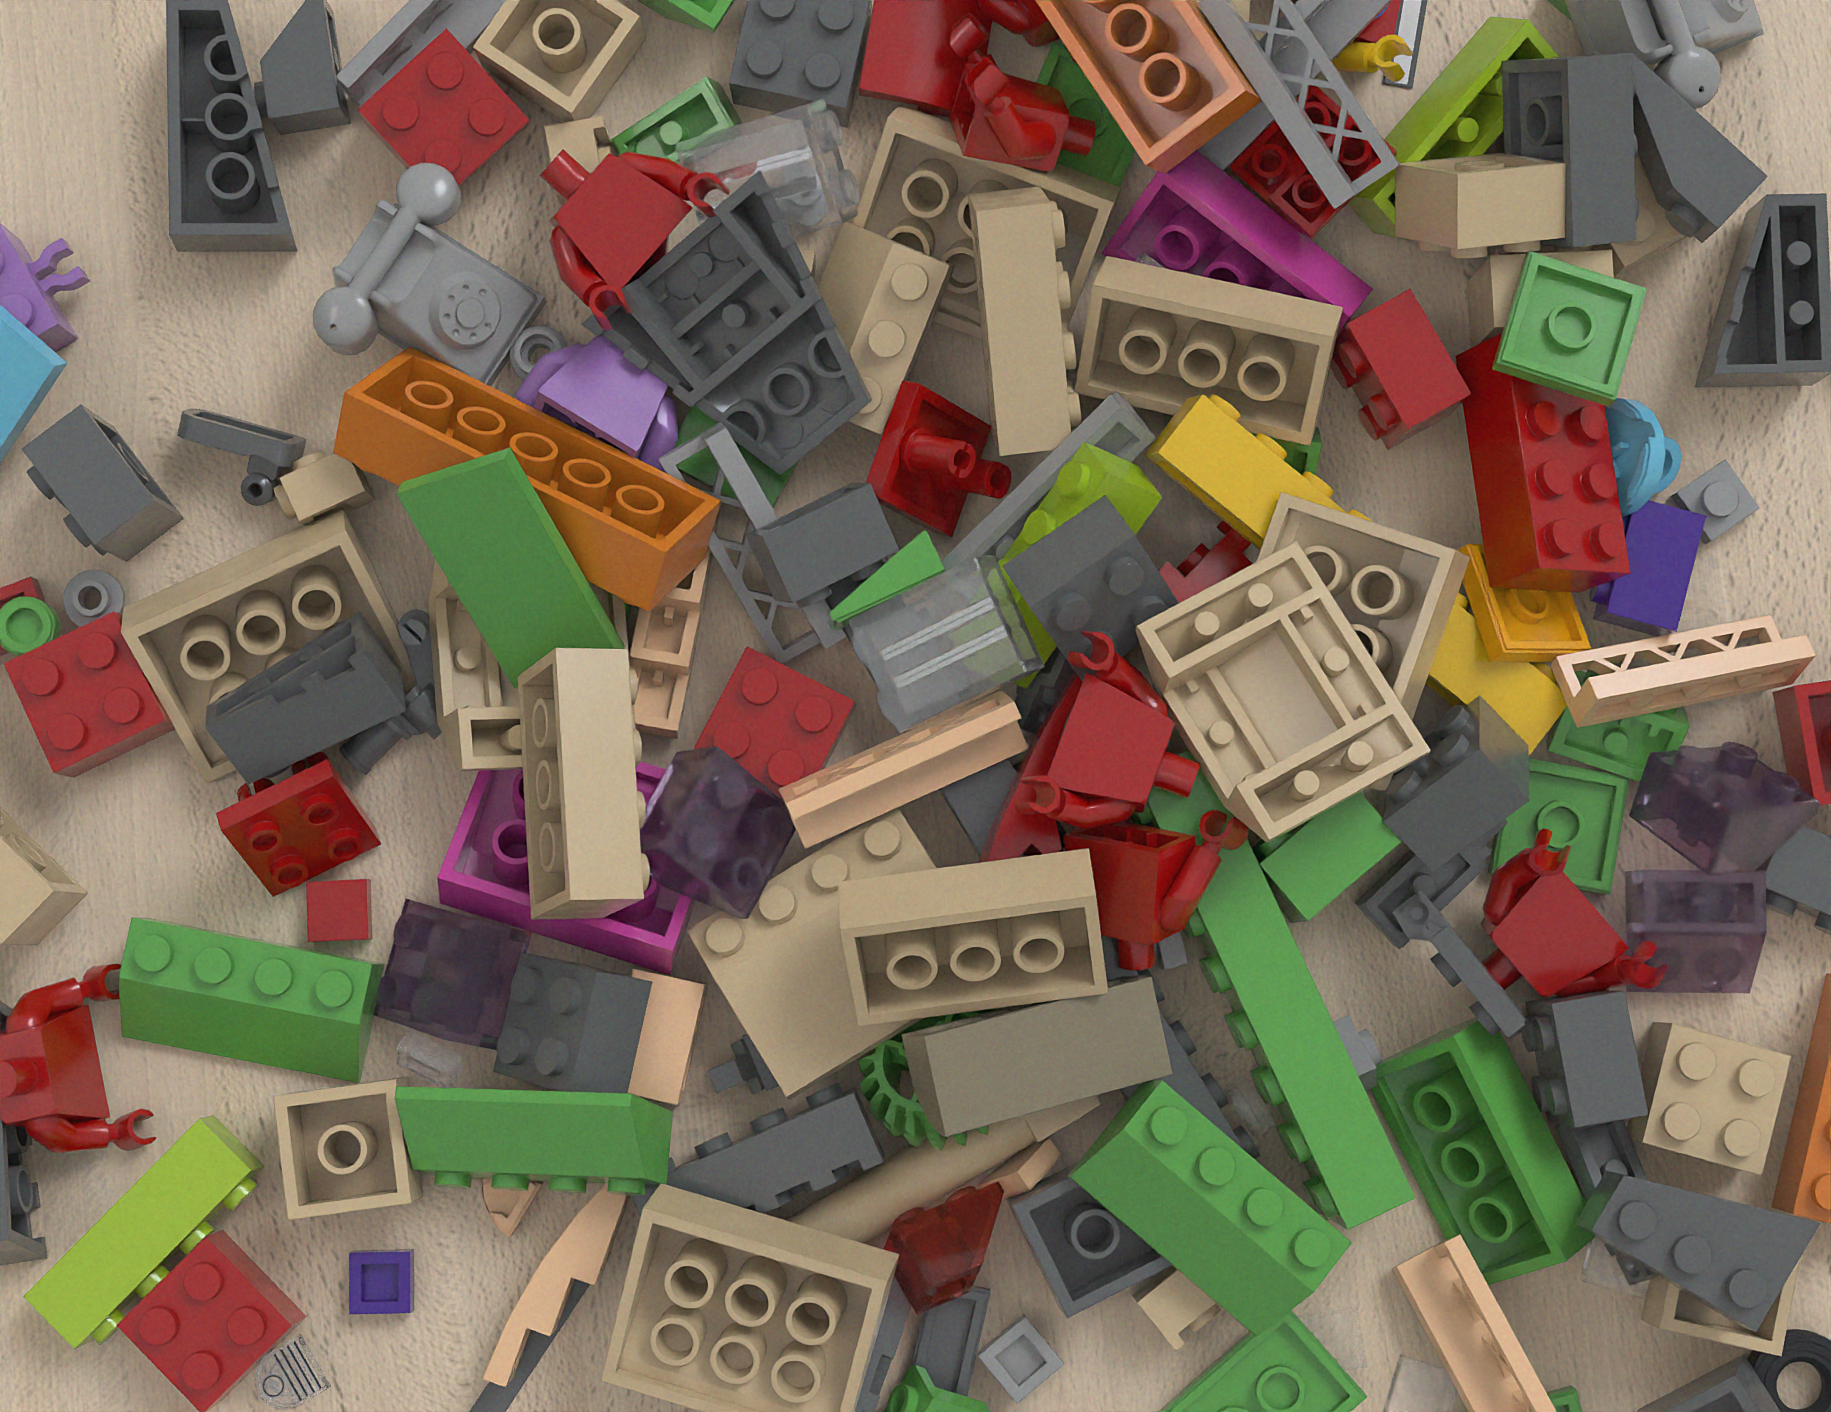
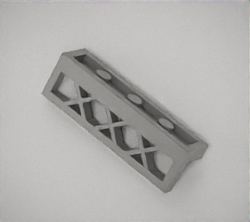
[335,0,506,107]
[1197,0,1393,172]
[1198,0,1400,209]
[941,391,1156,600]
[658,422,846,664]

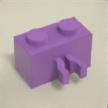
[0,223,91,352]

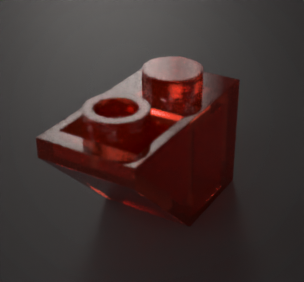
[883,1181,1004,1315]

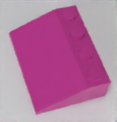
[437,761,729,975]

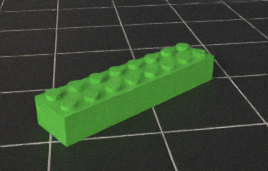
[1130,749,1415,1230]

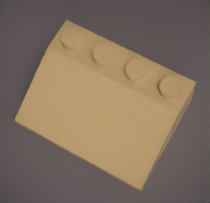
[852,104,1121,340]
[1257,492,1470,791]
[121,508,417,783]
[686,808,936,1100]
[601,1183,899,1412]

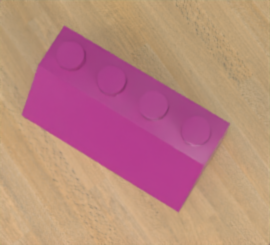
[1101,150,1373,335]

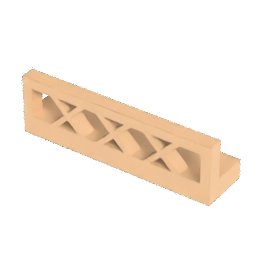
[1550,615,1816,728]
[778,690,1029,849]
[1392,1235,1557,1412]

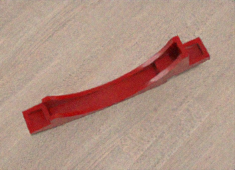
[978,520,1253,863]

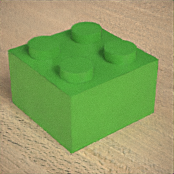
[1252,792,1402,923]

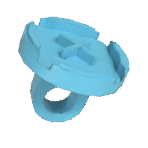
[1604,398,1682,517]

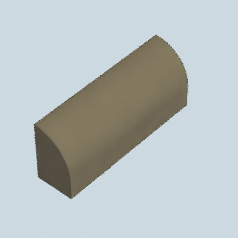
[902,976,1173,1137]

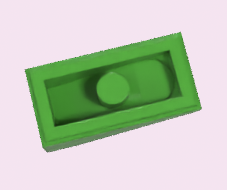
[610,76,747,167]
[828,530,945,631]

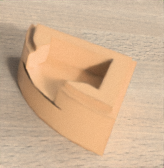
[978,1137,1061,1202]
[481,1178,544,1237]

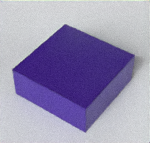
[349,1249,414,1315]

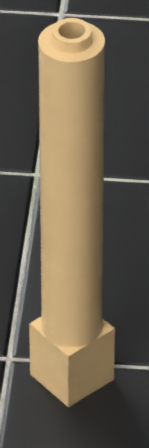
[786,1095,1102,1244]

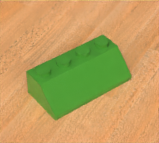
[119,917,385,1083]
[1371,1017,1595,1285]
[1068,1080,1352,1336]
[394,1086,673,1196]

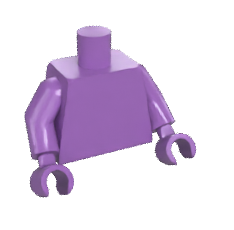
[515,335,678,472]

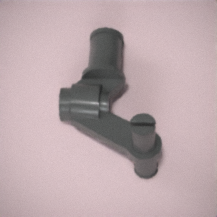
[339,609,442,775]

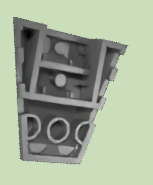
[581,170,872,475]

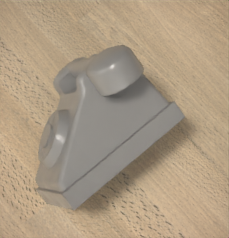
[1565,0,1764,110]
[313,163,547,386]

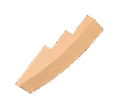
[629,503,721,739]
[482,1183,630,1387]

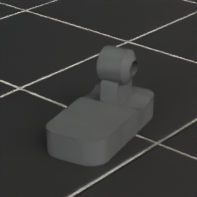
[177,409,307,506]

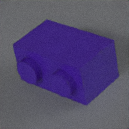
[1589,500,1706,637]

